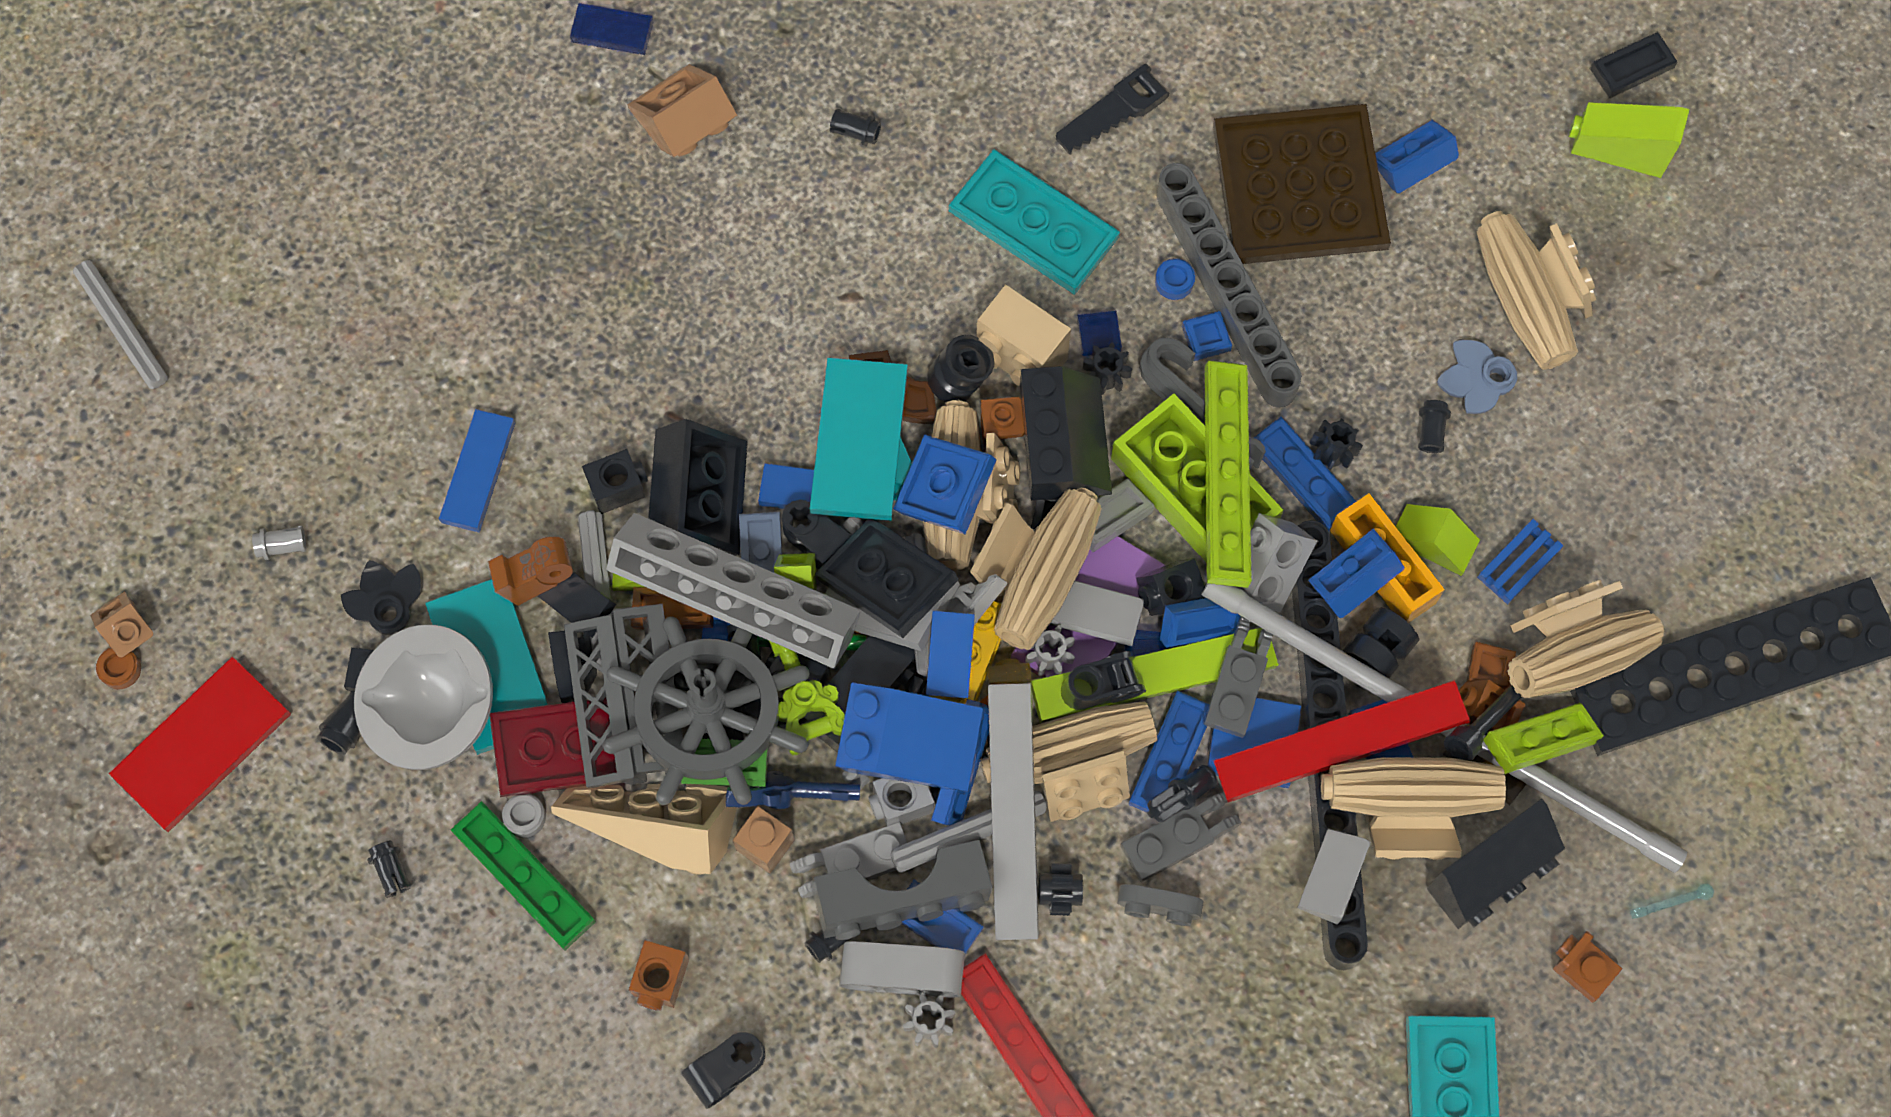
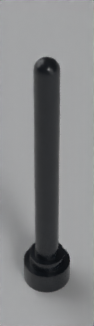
[1444,685,1522,761]

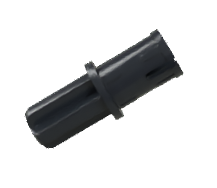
[1147,765,1218,822]

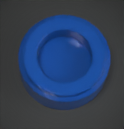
[1155,259,1195,300]

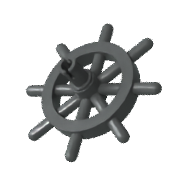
[603,616,810,805]

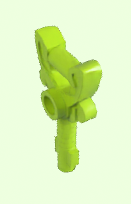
[769,641,845,755]

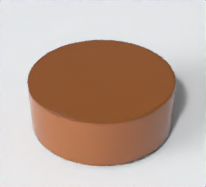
[96,648,141,690]

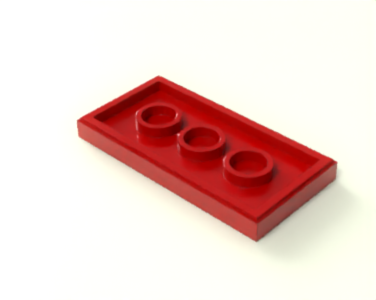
[108,656,291,832]

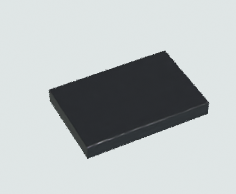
[815,519,959,638]

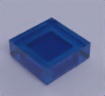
[1077,310,1122,356]

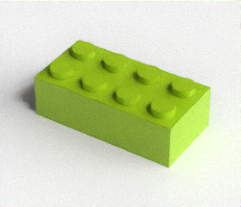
[1111,393,1283,563]

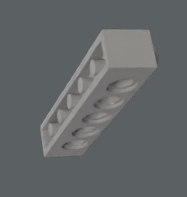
[606,513,861,668]

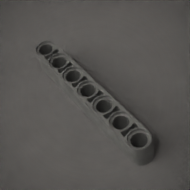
[1156,163,1302,408]

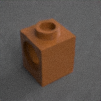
[628,940,689,1011]

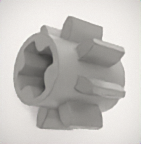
[1025,625,1075,676]
[903,993,955,1048]

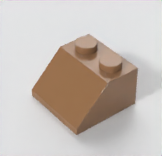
[627,64,737,157]

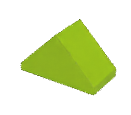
[1395,504,1480,576]

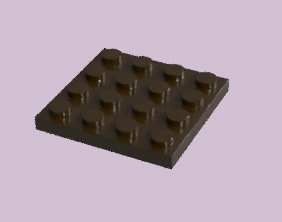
[1213,104,1391,264]

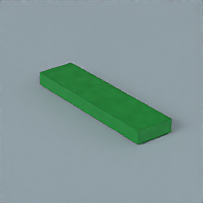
[451,801,596,951]

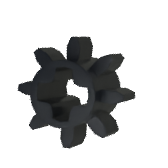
[1082,342,1132,395]
[1309,418,1363,470]
[1038,863,1083,916]

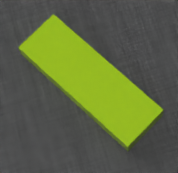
[1483,703,1604,774]

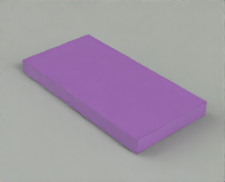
[1011,536,1166,678]

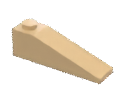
[551,784,737,874]

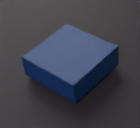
[1182,311,1232,361]

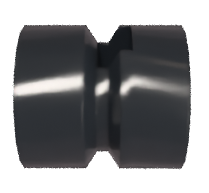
[927,335,995,402]
[1343,607,1420,678]

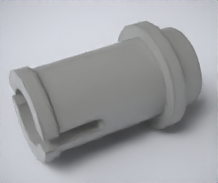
[252,526,307,560]

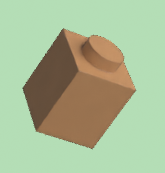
[733,806,795,874]

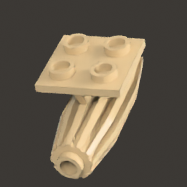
[1477,211,1596,370]
[923,400,1020,571]
[970,488,1102,650]
[1508,580,1664,698]
[980,701,1158,822]
[1321,757,1506,860]

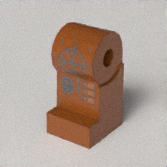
[488,536,573,606]

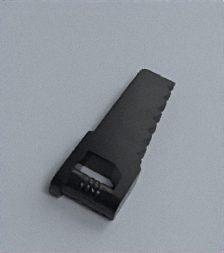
[1056,63,1170,155]

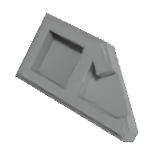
[945,574,1008,625]

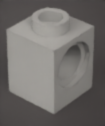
[868,778,935,826]

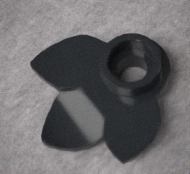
[341,560,422,635]

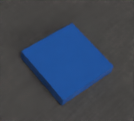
[893,435,997,535]
[1207,698,1301,788]

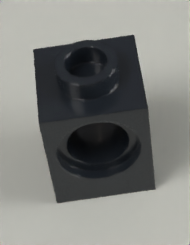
[582,449,648,514]
[1136,558,1206,616]

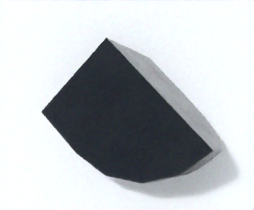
[548,631,597,703]

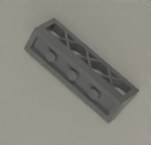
[612,604,683,775]
[564,615,647,788]

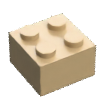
[977,285,1071,387]

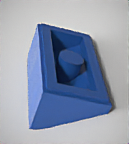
[1375,120,1459,194]
[1308,529,1404,618]

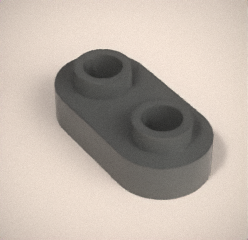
[1117,884,1204,926]

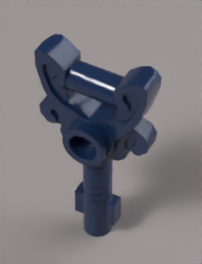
[726,770,860,809]

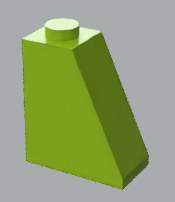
[1568,102,1690,178]

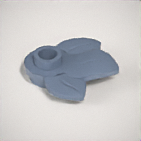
[1437,340,1517,414]

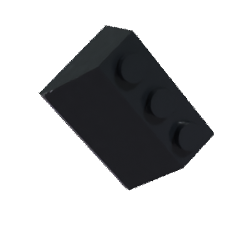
[1020,366,1112,501]
[648,419,748,556]
[1427,799,1565,929]

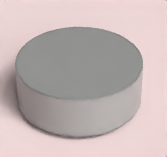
[502,794,546,838]

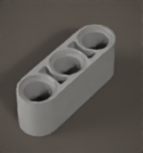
[839,941,965,998]

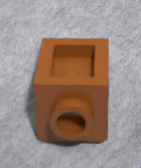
[980,397,1024,452]
[1459,679,1525,733]
[1553,931,1623,1003]

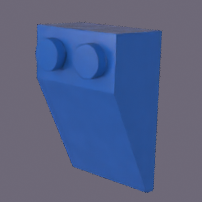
[835,683,985,793]

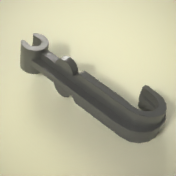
[1139,338,1266,472]

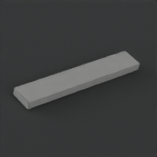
[988,683,1039,940]

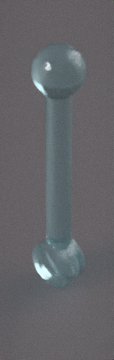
[1629,884,1714,919]

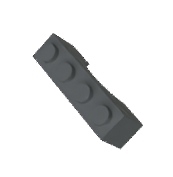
[812,840,992,940]

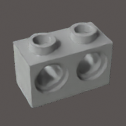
[1238,513,1317,612]

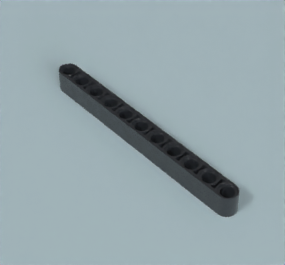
[1292,520,1368,971]

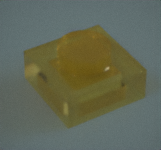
[988,659,1032,685]

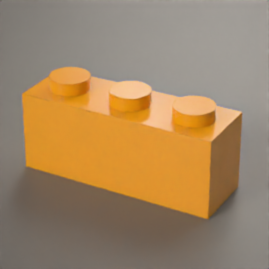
[1330,493,1445,623]

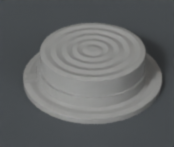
[354,625,493,770]

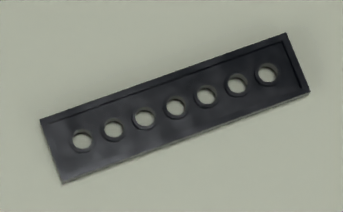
[1570,577,1891,756]

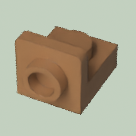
[90,591,153,657]

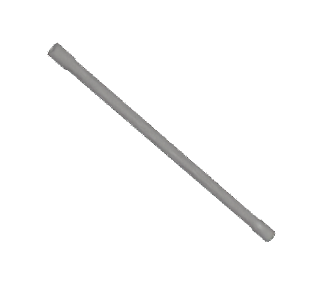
[1201,584,1687,873]

